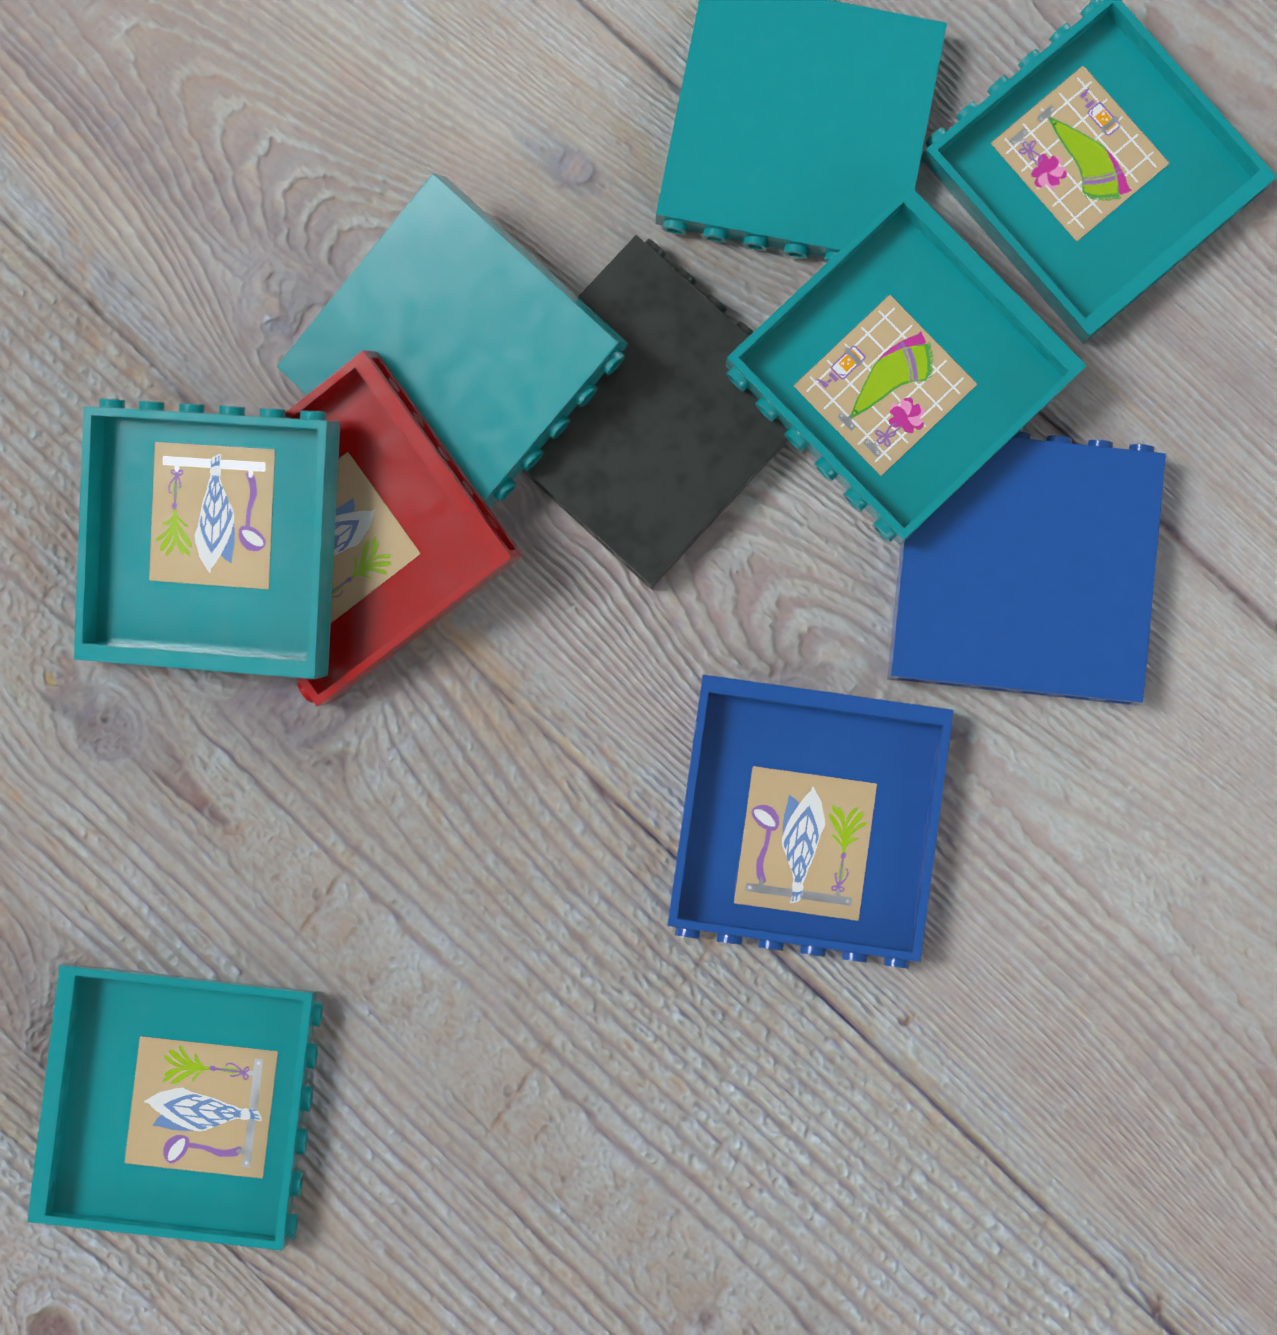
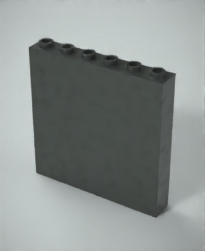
[522,235,789,589]

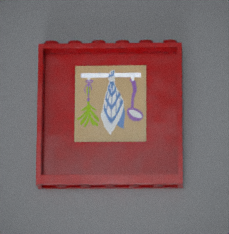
[285,350,523,707]

